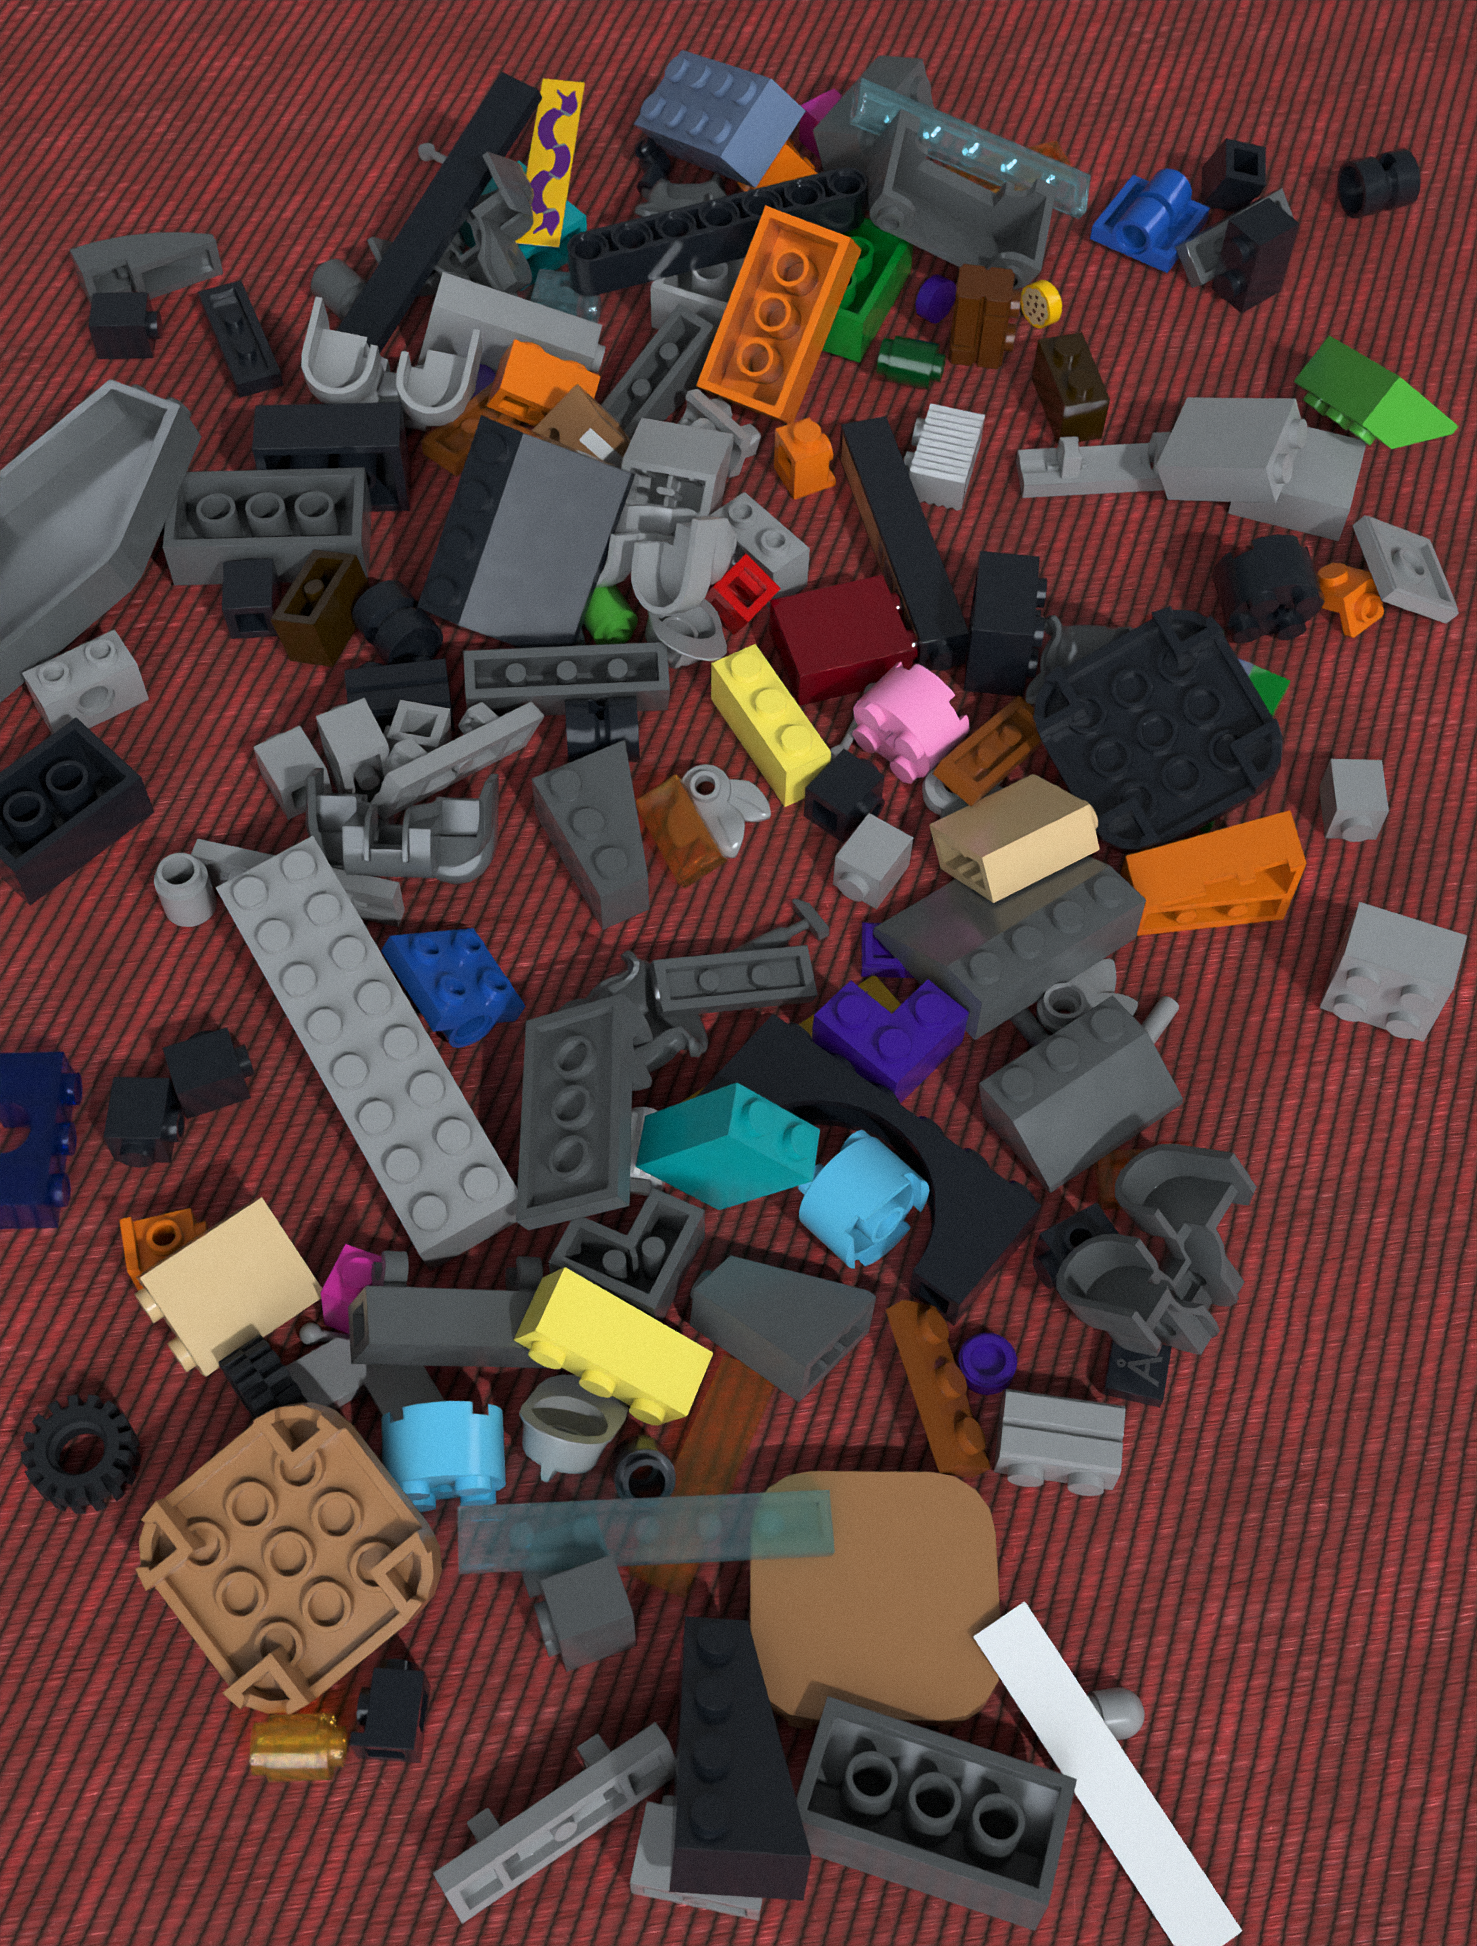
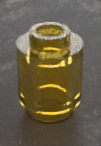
[250,1713,347,1782]

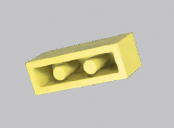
[711,644,831,807]
[514,1267,713,1426]

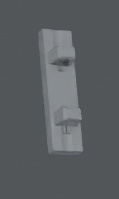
[1016,432,1171,498]
[371,701,544,820]
[191,839,405,927]
[433,1722,675,1924]

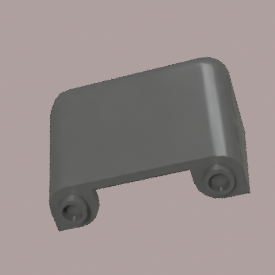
[865,109,1057,289]

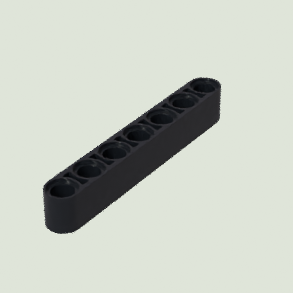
[567,167,868,296]

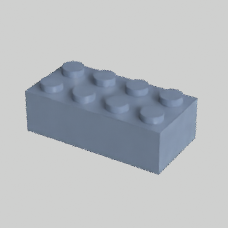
[634,50,806,188]

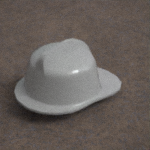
[645,599,727,669]
[519,1375,628,1483]

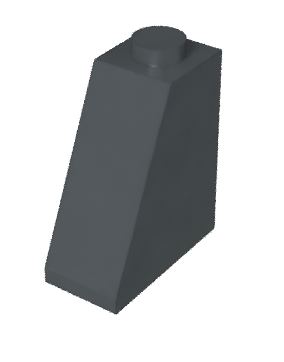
[690,1256,876,1402]

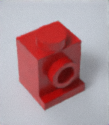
[705,554,781,635]

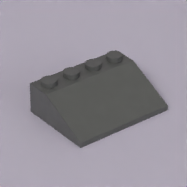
[873,856,1146,1040]

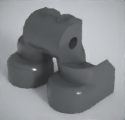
[367,151,534,297]
[305,768,499,885]
[1056,1144,1257,1357]

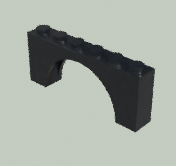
[696,1014,1041,1326]

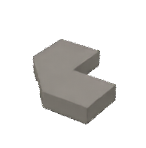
[286,1337,445,1421]

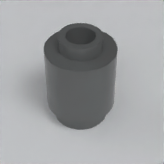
[311,259,367,321]

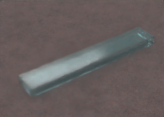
[849,78,1091,219]
[457,1490,835,1574]

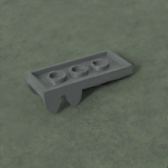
[516,993,653,1230]

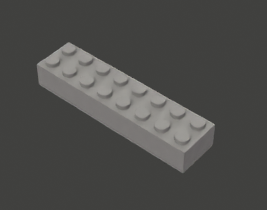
[215,836,518,1271]

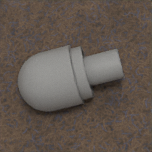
[1087,1687,1145,1741]

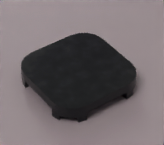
[1033,606,1283,854]

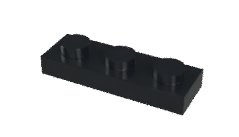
[198,280,284,398]

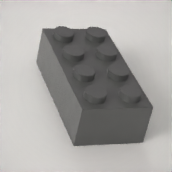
[163,468,372,585]

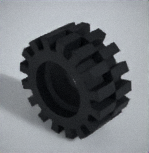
[218,1334,308,1420]
[21,1394,141,1514]

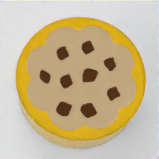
[1020,280,1062,329]

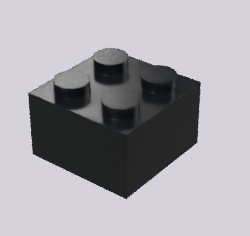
[964,551,1047,697]

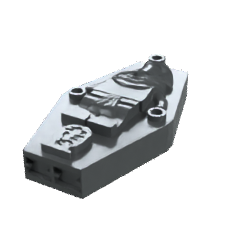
[0,379,201,703]

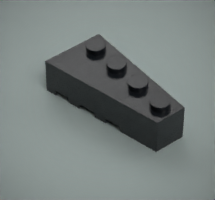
[669,1616,812,1901]

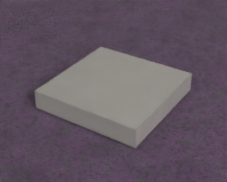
[1353,515,1459,624]

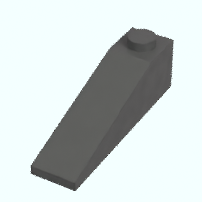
[601,304,717,440]

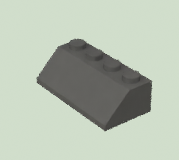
[796,1696,1077,1931]

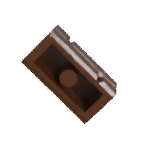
[948,264,1022,369]

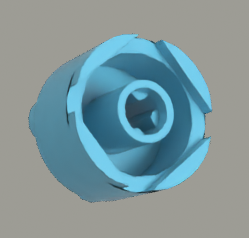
[798,1130,929,1269]
[381,1401,506,1512]

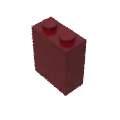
[769,574,919,706]

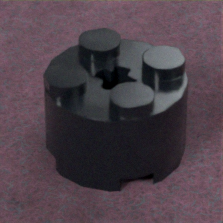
[1212,534,1325,644]

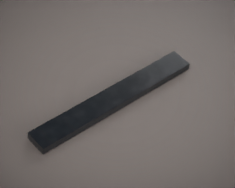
[337,72,542,353]

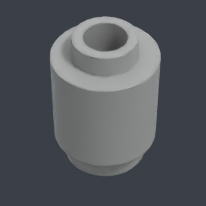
[154,853,217,927]

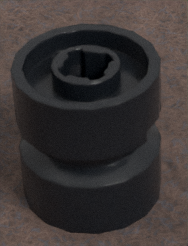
[1337,148,1421,219]
[352,580,443,665]
[565,696,640,763]

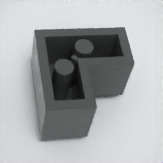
[548,1188,705,1323]
[518,1514,637,1672]

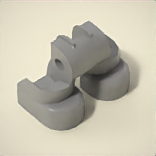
[301,297,483,432]
[596,503,738,615]

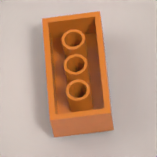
[696,205,861,425]

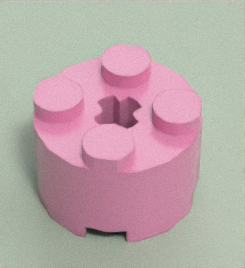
[852,662,969,784]

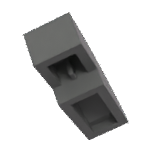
[69,232,224,304]

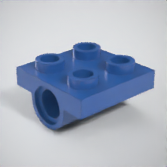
[1090,168,1210,273]
[381,928,526,1048]

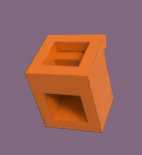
[774,417,836,500]
[119,1208,209,1291]

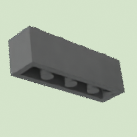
[463,642,670,717]

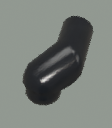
[634,137,672,194]

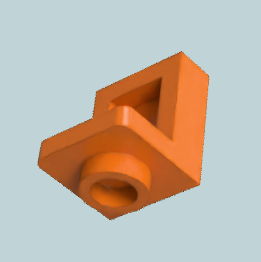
[1317,562,1384,638]

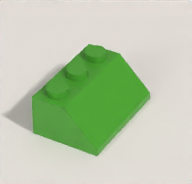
[1293,335,1459,449]

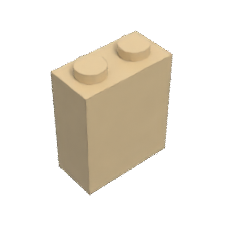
[929,774,1100,903]
[134,1197,322,1377]

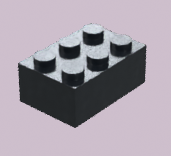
[252,402,411,512]
[0,717,154,906]

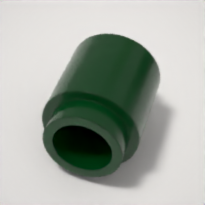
[876,335,946,390]

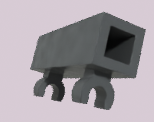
[348,1251,548,1368]

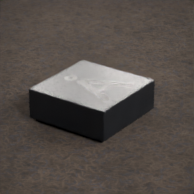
[1102,1339,1172,1408]

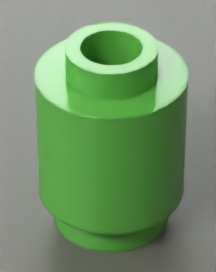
[583,585,638,645]

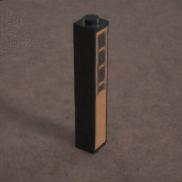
[839,416,970,671]

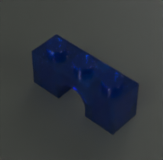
[0,1052,83,1229]

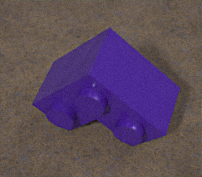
[811,979,969,1104]

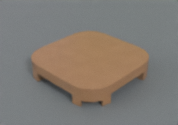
[135,1402,442,1715]
[750,1471,1000,1731]

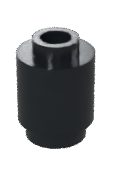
[610,1435,676,1510]

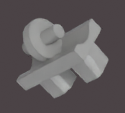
[678,389,761,478]

